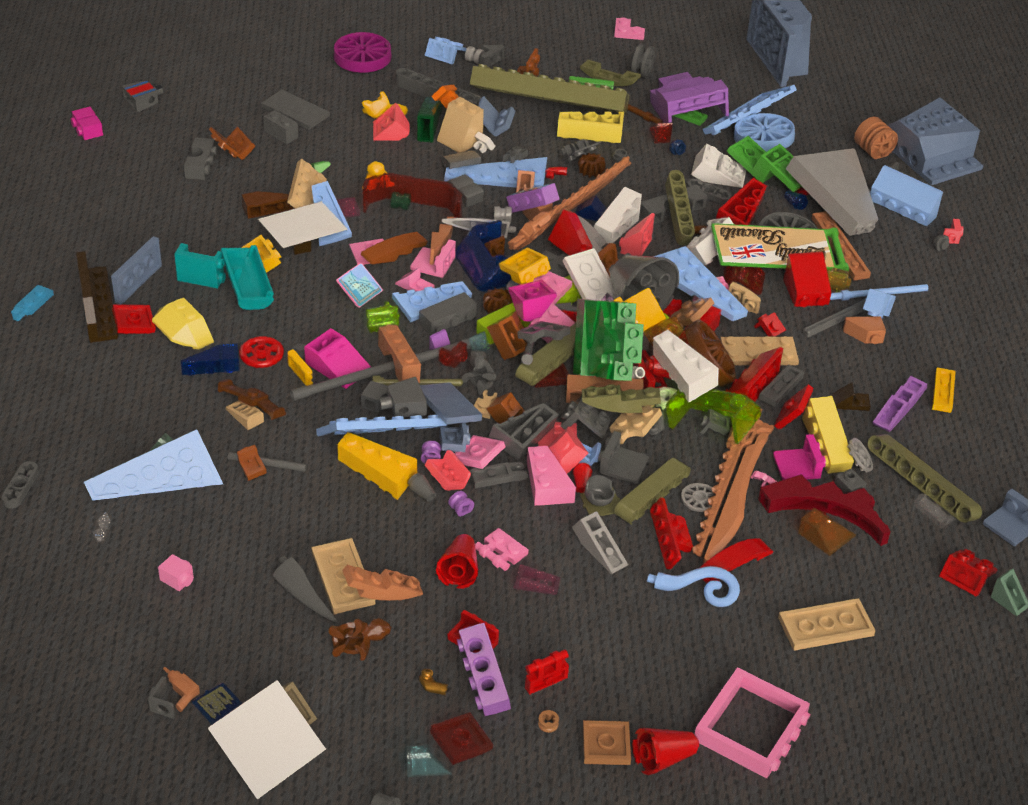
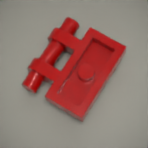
[525,649,569,695]

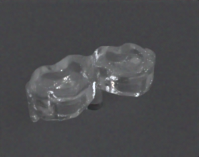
[93,513,111,542]

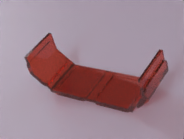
[363,173,462,227]

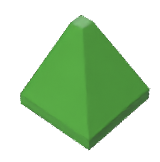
[311,161,331,173]

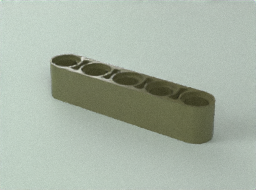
[665,170,695,246]
[614,458,691,525]

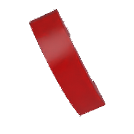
[700,538,773,584]

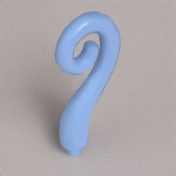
[647,566,740,607]

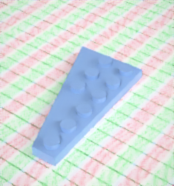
[703,85,796,135]
[444,157,547,188]
[654,246,748,321]
[84,429,223,500]

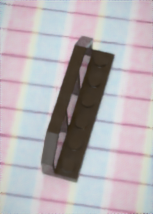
[76,251,118,343]

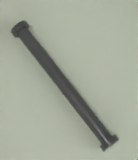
[521,342,534,365]

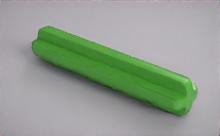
[569,76,614,90]

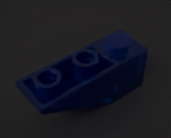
[181,343,240,375]

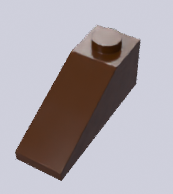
[242,191,295,219]

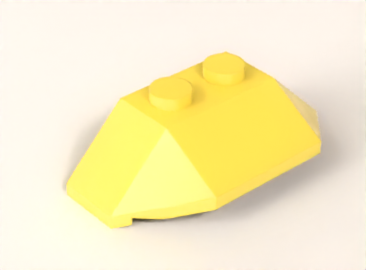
[152,298,214,350]

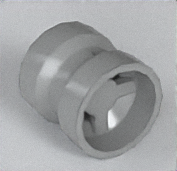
[465,46,485,64]
[494,206,512,224]

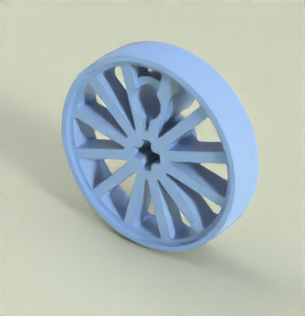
[734,113,795,152]

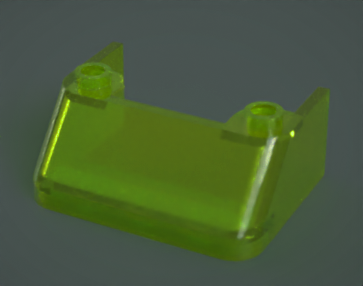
[665,389,761,444]

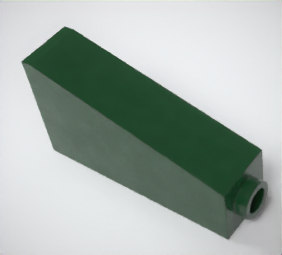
[417,97,442,143]

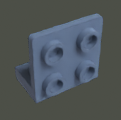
[478,96,515,136]
[983,489,1028,546]

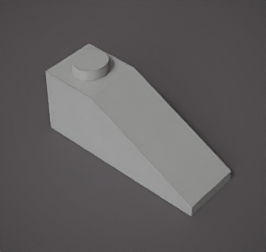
[572,511,628,574]

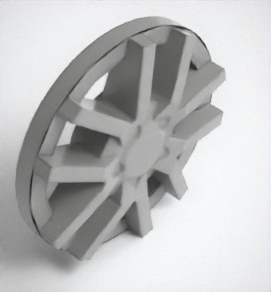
[847,438,873,473]
[681,483,715,512]

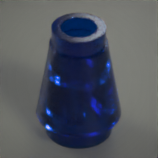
[785,190,808,210]

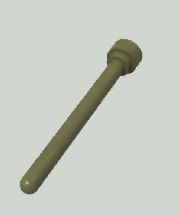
[372,375,463,386]

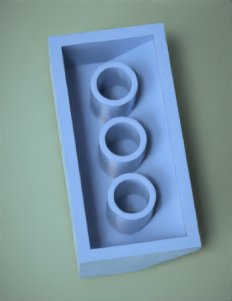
[870,165,943,226]

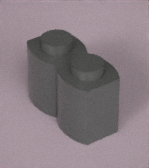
[447,174,484,208]

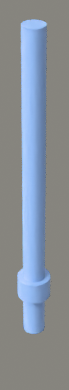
[830,284,928,301]

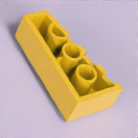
[338,432,417,500]

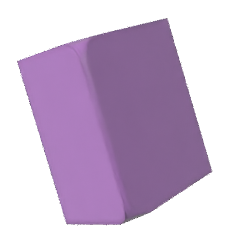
[429,329,450,350]

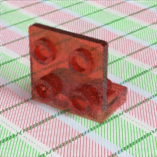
[723,266,766,295]

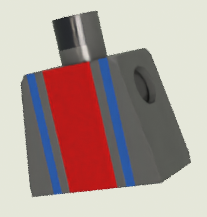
[122,81,163,112]

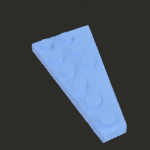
[316,415,447,436]

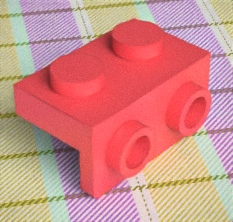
[424,450,471,491]

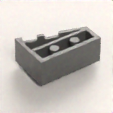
[489,403,559,462]

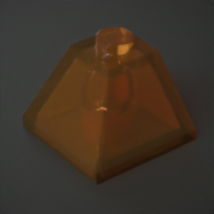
[798,508,856,556]

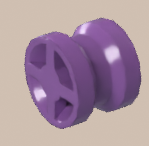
[421,441,441,464]
[448,491,474,517]

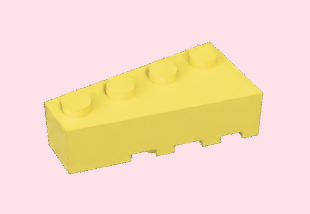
[557,112,624,143]

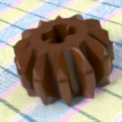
[578,153,606,178]
[483,287,513,314]

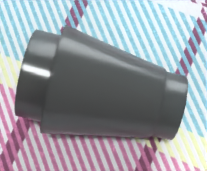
[408,473,437,502]

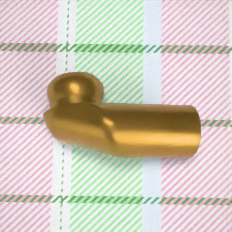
[419,669,448,695]

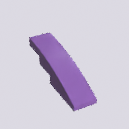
[873,376,927,432]

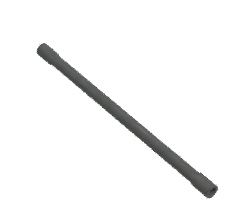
[290,335,481,401]

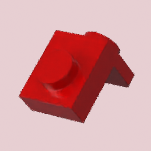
[754,312,786,337]

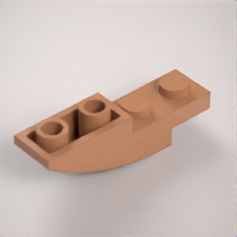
[342,564,423,601]

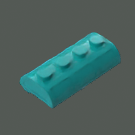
[221,245,274,310]

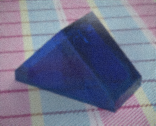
[575,196,607,222]

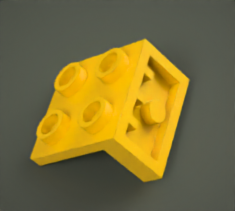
[614,288,666,332]

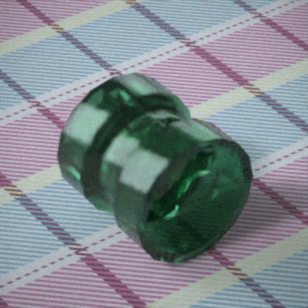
[391,191,411,210]

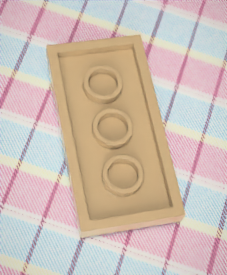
[287,159,327,209]
[720,336,799,365]
[311,538,375,614]
[778,598,876,651]

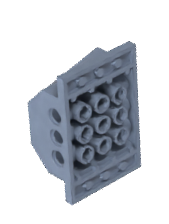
[746,0,812,87]
[887,98,983,185]

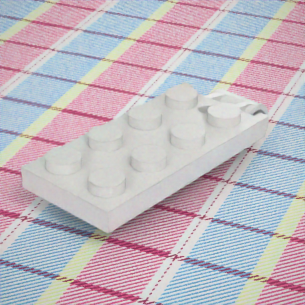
[562,248,616,301]

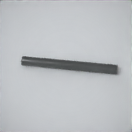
[228,452,307,472]

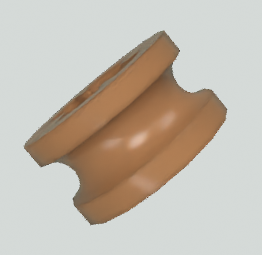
[538,710,559,733]

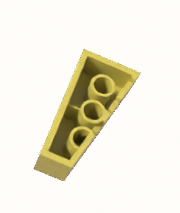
[802,396,854,474]

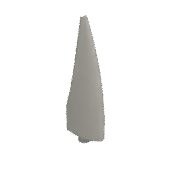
[441,218,516,238]

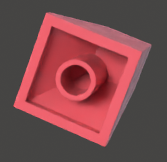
[373,103,410,141]
[619,213,655,256]
[548,426,588,474]

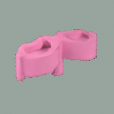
[751,471,777,487]

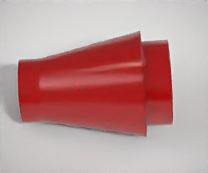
[573,463,593,493]

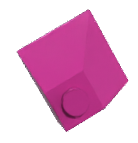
[509,279,557,321]

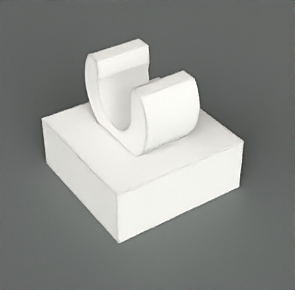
[473,131,495,153]

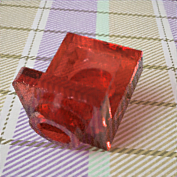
[439,341,468,369]

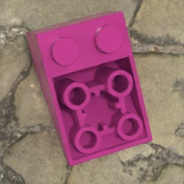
[304,328,371,389]

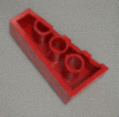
[716,178,767,225]

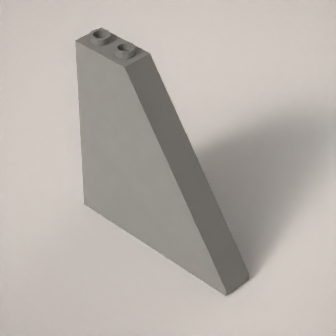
[786,148,878,236]

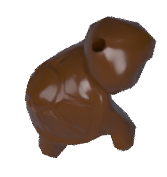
[329,618,392,661]

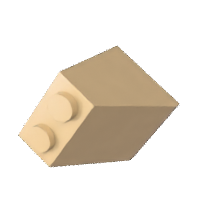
[437,97,484,153]

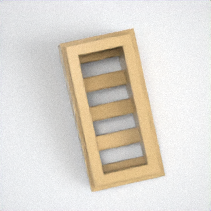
[226,400,264,430]

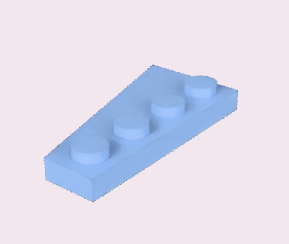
[312,181,352,246]
[392,281,472,322]

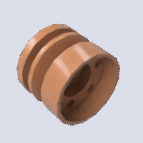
[854,117,898,159]

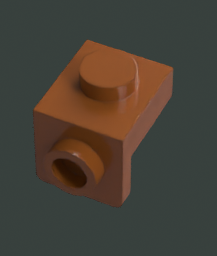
[237,445,267,481]

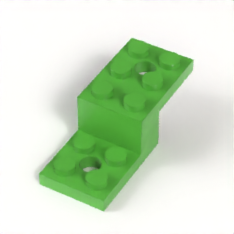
[727,136,802,192]

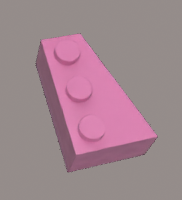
[527,446,576,505]

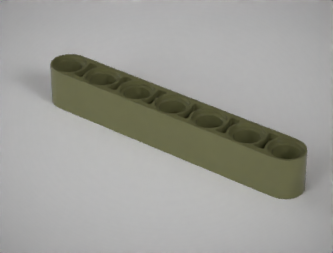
[515,323,576,386]
[868,434,982,522]

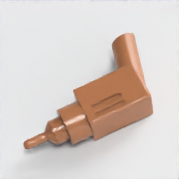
[163,667,200,712]

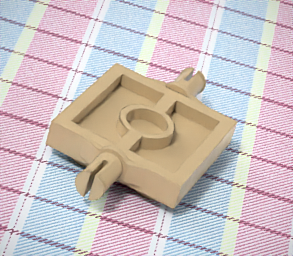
[609,405,662,444]

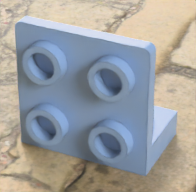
[425,36,467,64]

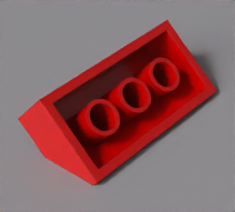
[722,347,784,416]

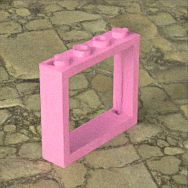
[694,667,811,778]

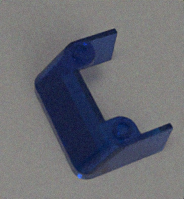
[455,220,512,292]

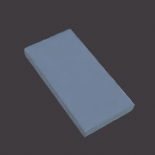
[111,236,162,305]
[420,382,482,425]

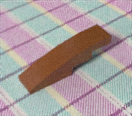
[360,232,428,264]

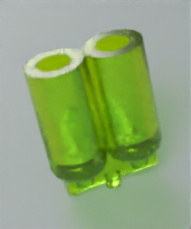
[366,301,400,333]

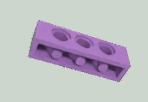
[457,623,511,716]

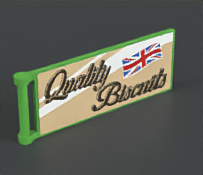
[711,223,849,274]

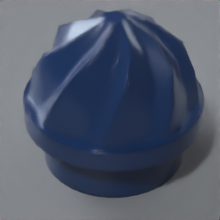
[669,139,686,155]

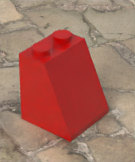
[784,252,831,307]

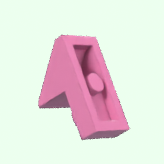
[395,267,435,292]

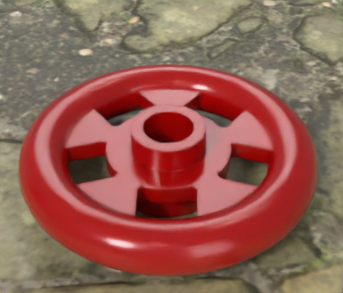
[239,336,284,368]

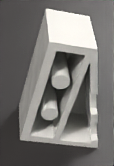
[594,187,642,244]
[687,217,733,265]

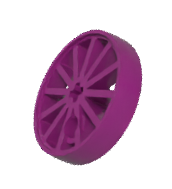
[333,32,392,73]

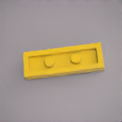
[932,368,955,413]

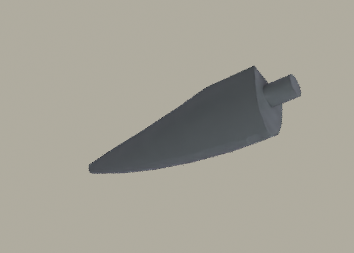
[272,556,337,623]

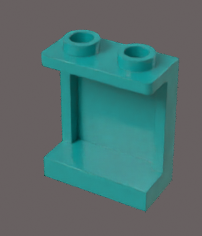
[174,243,226,288]

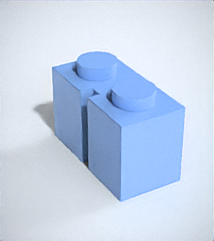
[863,289,896,318]

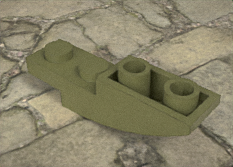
[582,385,661,413]

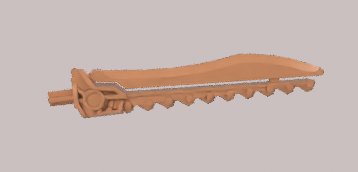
[508,156,631,250]
[692,405,774,564]

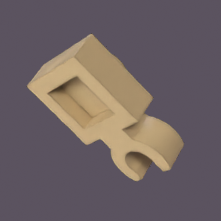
[474,390,497,419]

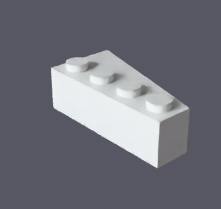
[653,330,719,402]

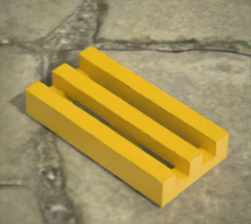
[287,349,313,386]

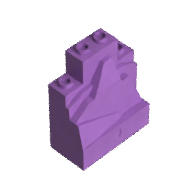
[650,72,729,130]

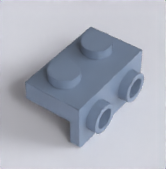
[439,423,470,453]

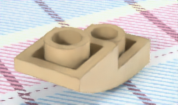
[729,282,761,314]

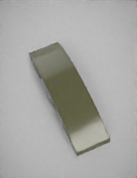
[580,60,641,86]

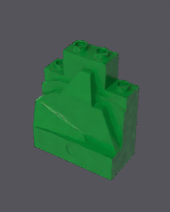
[573,299,644,381]

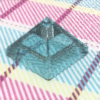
[469,331,490,351]

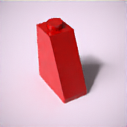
[548,209,593,256]

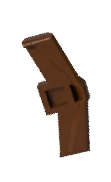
[218,379,286,420]

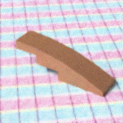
[430,216,454,265]

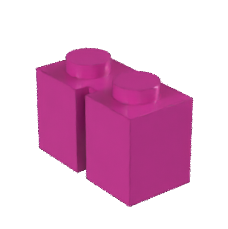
[70,107,103,140]

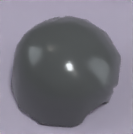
[584,475,615,506]

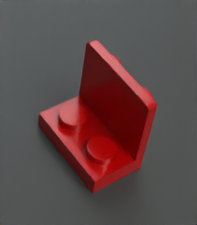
[939,549,998,597]

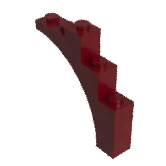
[758,474,891,546]

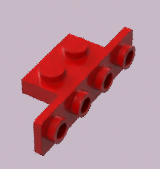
[650,497,693,569]

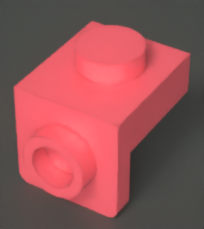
[943,219,964,244]

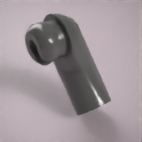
[648,411,665,435]

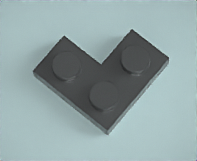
[518,321,570,343]

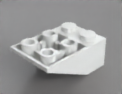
[691,143,746,188]

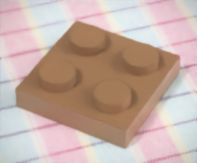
[670,297,714,327]
[583,720,631,765]

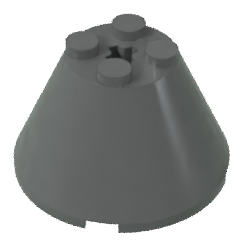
[609,253,680,311]

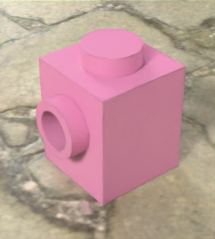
[158,554,194,591]

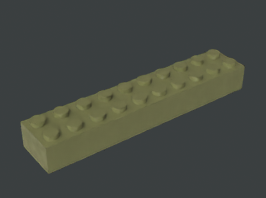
[470,64,630,114]

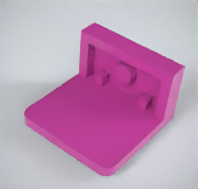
[773,434,826,480]

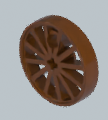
[685,319,736,387]

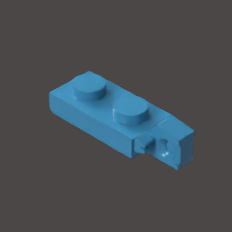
[11,285,54,321]

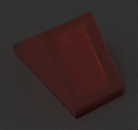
[649,122,673,144]

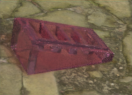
[513,564,560,595]

